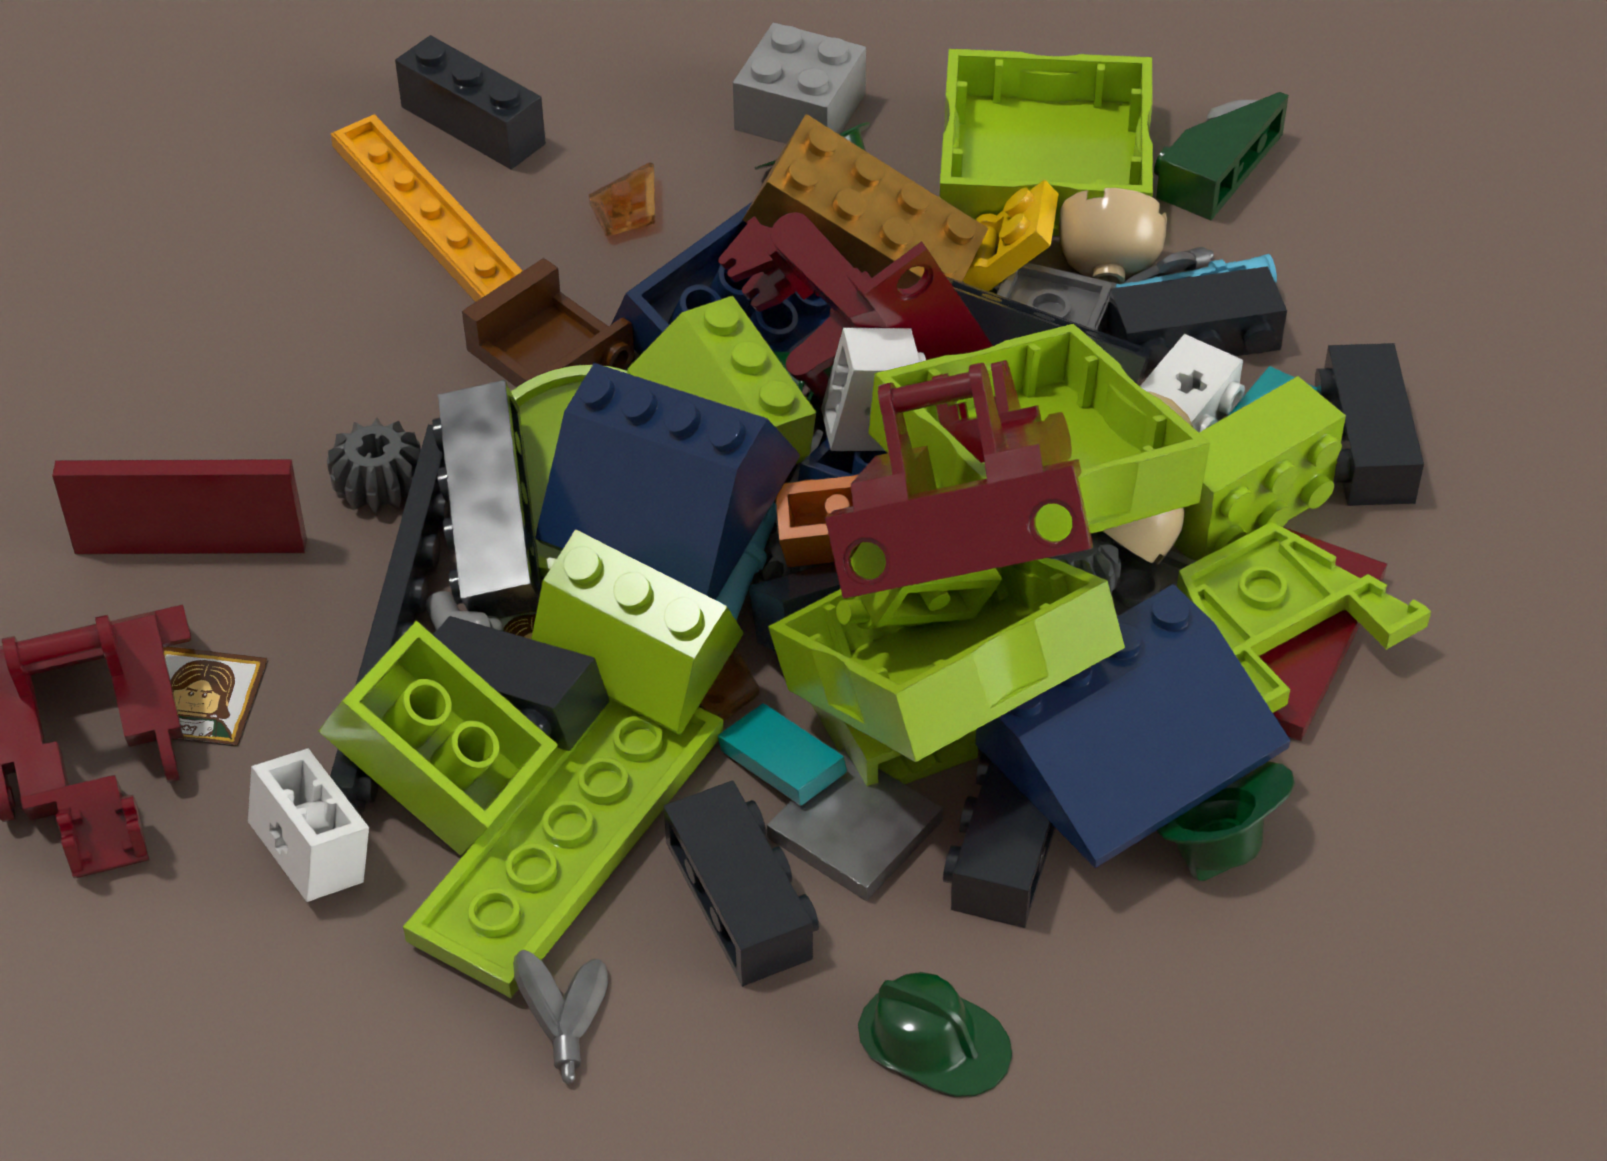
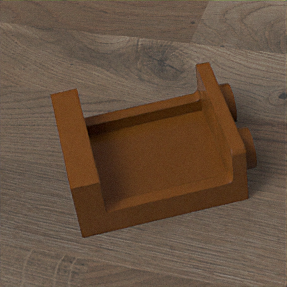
[462,258,635,388]

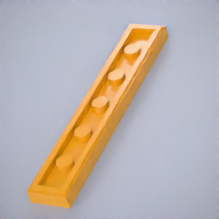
[330,114,523,302]

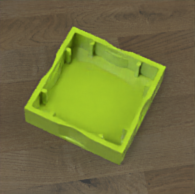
[939,49,1153,236]
[868,324,1210,541]
[768,558,1125,762]

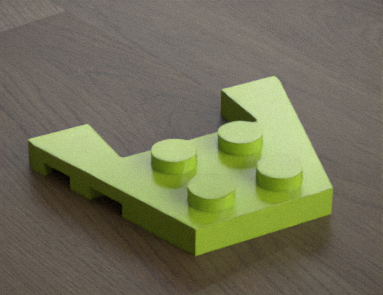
[1177,522,1431,713]

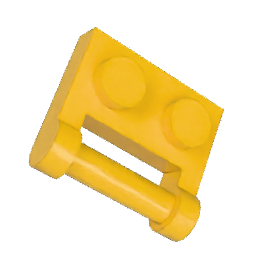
[963,179,1059,291]

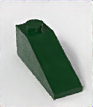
[1154,92,1289,221]

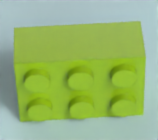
[1174,376,1346,561]
[318,621,558,856]

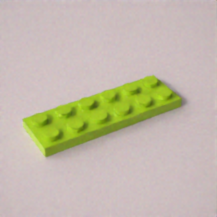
[403,699,724,998]

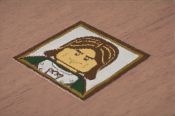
[163,646,268,746]

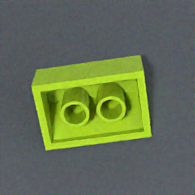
[627,296,816,464]
[531,530,744,736]

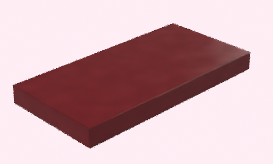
[52,459,307,554]
[1259,526,1387,741]

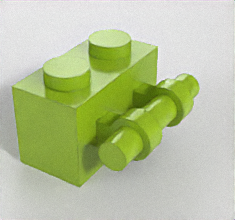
[836,542,1002,630]

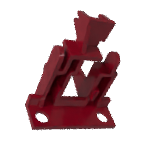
[719,212,993,413]
[825,360,1093,599]
[0,604,192,879]

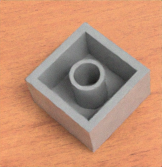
[733,22,866,144]

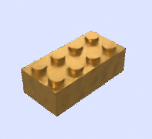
[742,114,989,289]

